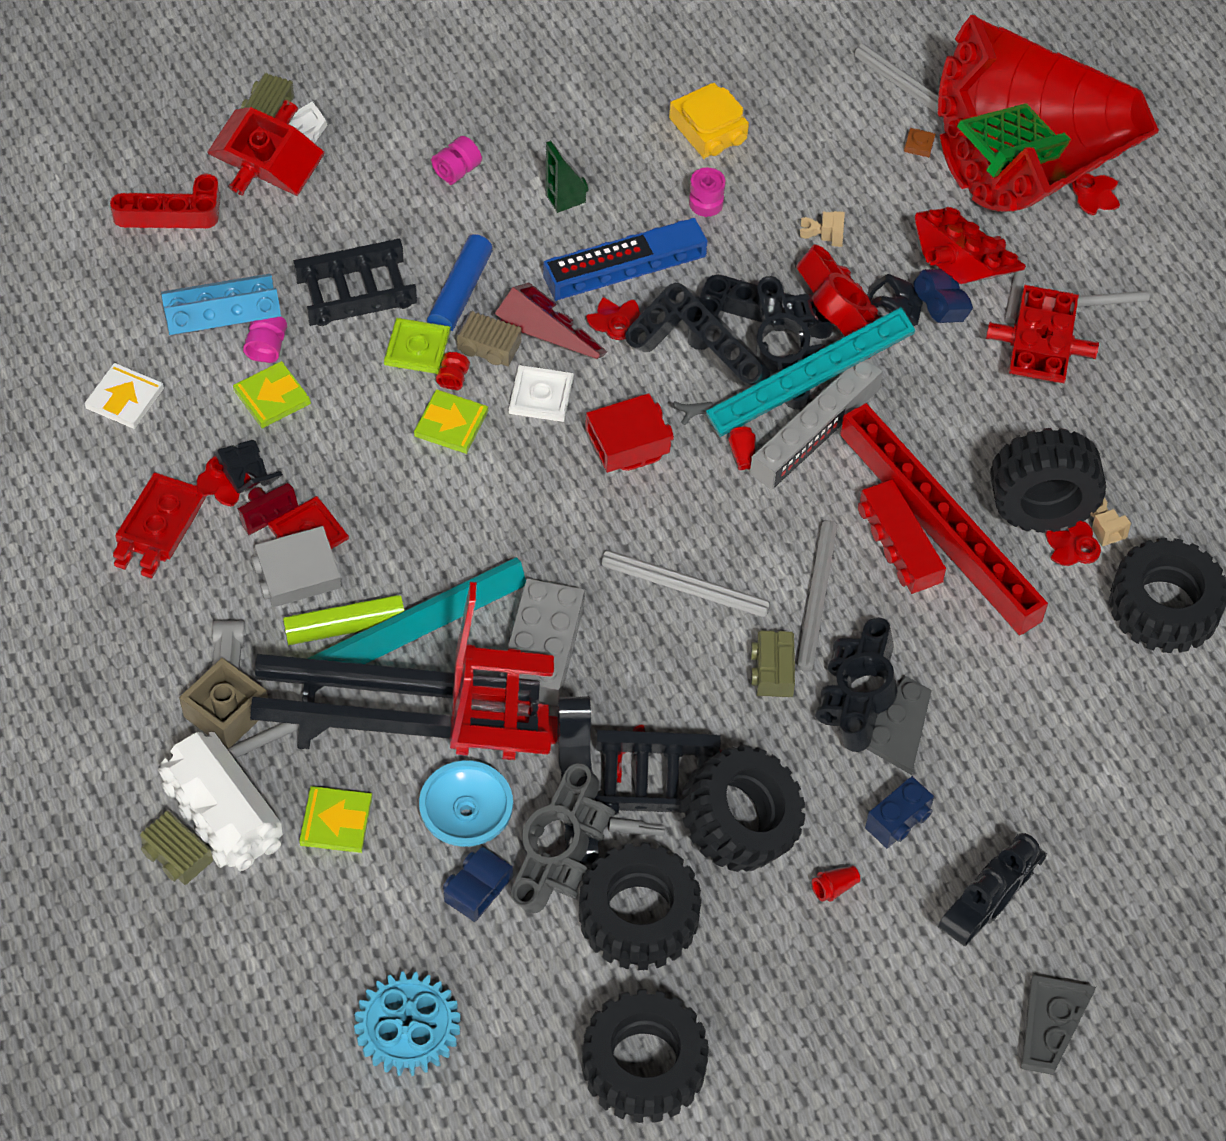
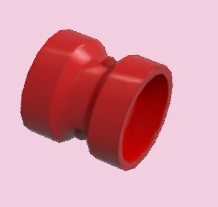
[436,352,470,391]

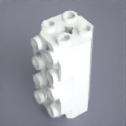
[158,732,283,871]

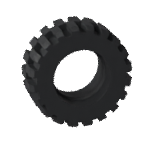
[990,428,1107,533]
[1109,538,1226,653]
[681,745,805,872]
[579,842,701,970]
[582,989,709,1123]

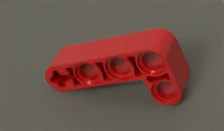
[110,173,220,229]

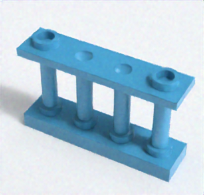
[161,273,281,335]

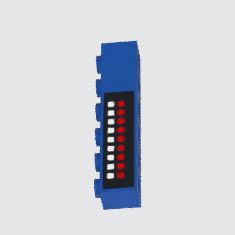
[543,218,708,301]

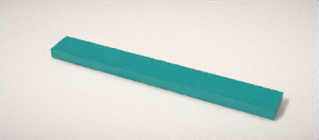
[706,307,916,437]
[307,557,526,664]

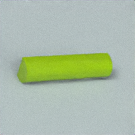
[283,595,404,646]

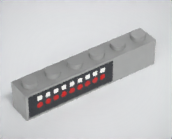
[750,360,883,490]

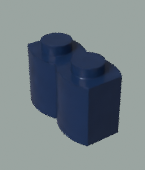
[913,269,973,323]
[443,847,513,922]

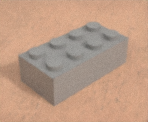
[500,578,585,707]

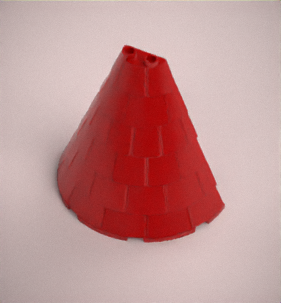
[938,15,1159,212]

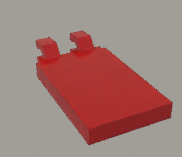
[113,472,207,579]

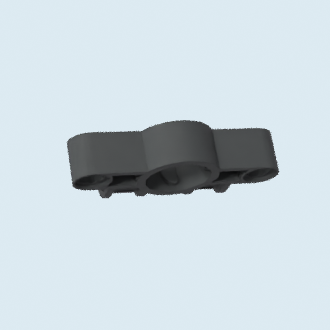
[511,763,616,913]

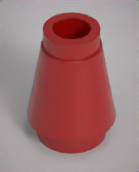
[728,426,756,470]
[812,865,861,902]

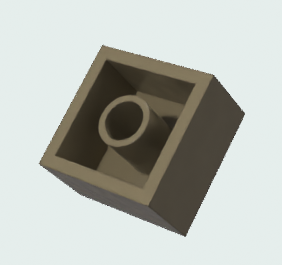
[179,658,268,749]

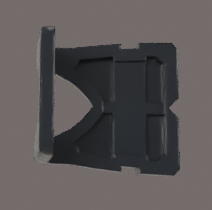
[867,274,923,326]
[215,440,283,493]

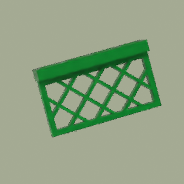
[957,103,1071,177]

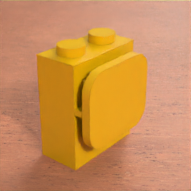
[669,82,749,159]

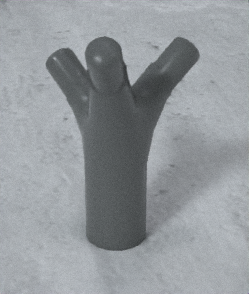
[673,401,713,425]

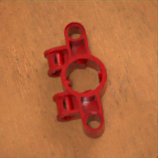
[796,244,880,359]

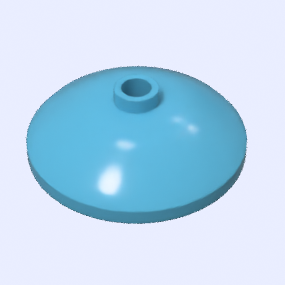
[419,760,513,847]

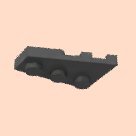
[866,676,932,775]
[1021,975,1096,1075]

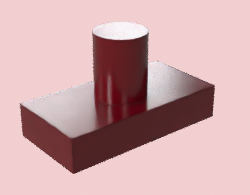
[237,483,298,535]

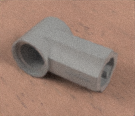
[213,621,246,670]

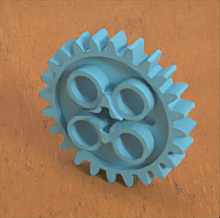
[354,972,461,1076]

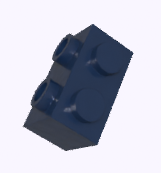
[865,776,934,849]

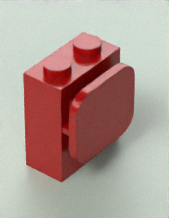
[585,393,674,473]

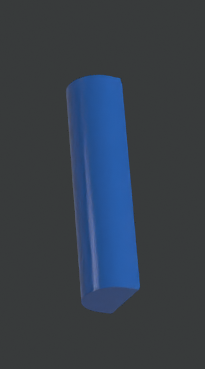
[427,234,493,331]

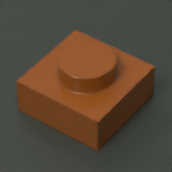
[904,128,936,158]

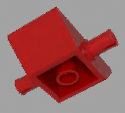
[207,100,325,196]
[914,207,1026,284]
[986,285,1099,384]

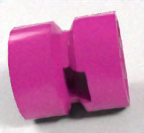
[431,135,482,185]
[689,167,726,217]
[243,316,287,363]

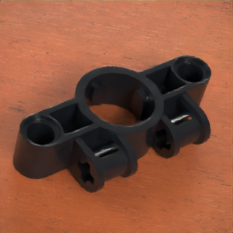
[756,276,826,410]
[815,617,898,752]
[938,833,1047,947]

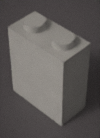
[251,526,341,608]

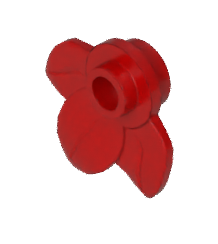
[1072,173,1120,215]
[586,298,640,340]
[196,456,252,506]
[1046,520,1101,566]

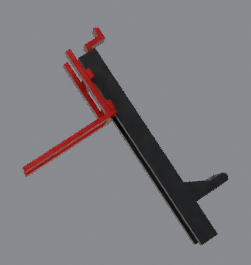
[250,582,558,760]

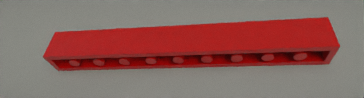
[840,403,1048,636]

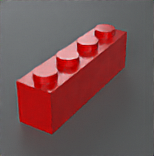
[858,479,946,594]

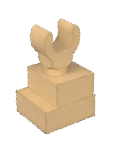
[800,211,845,247]
[1090,498,1131,547]

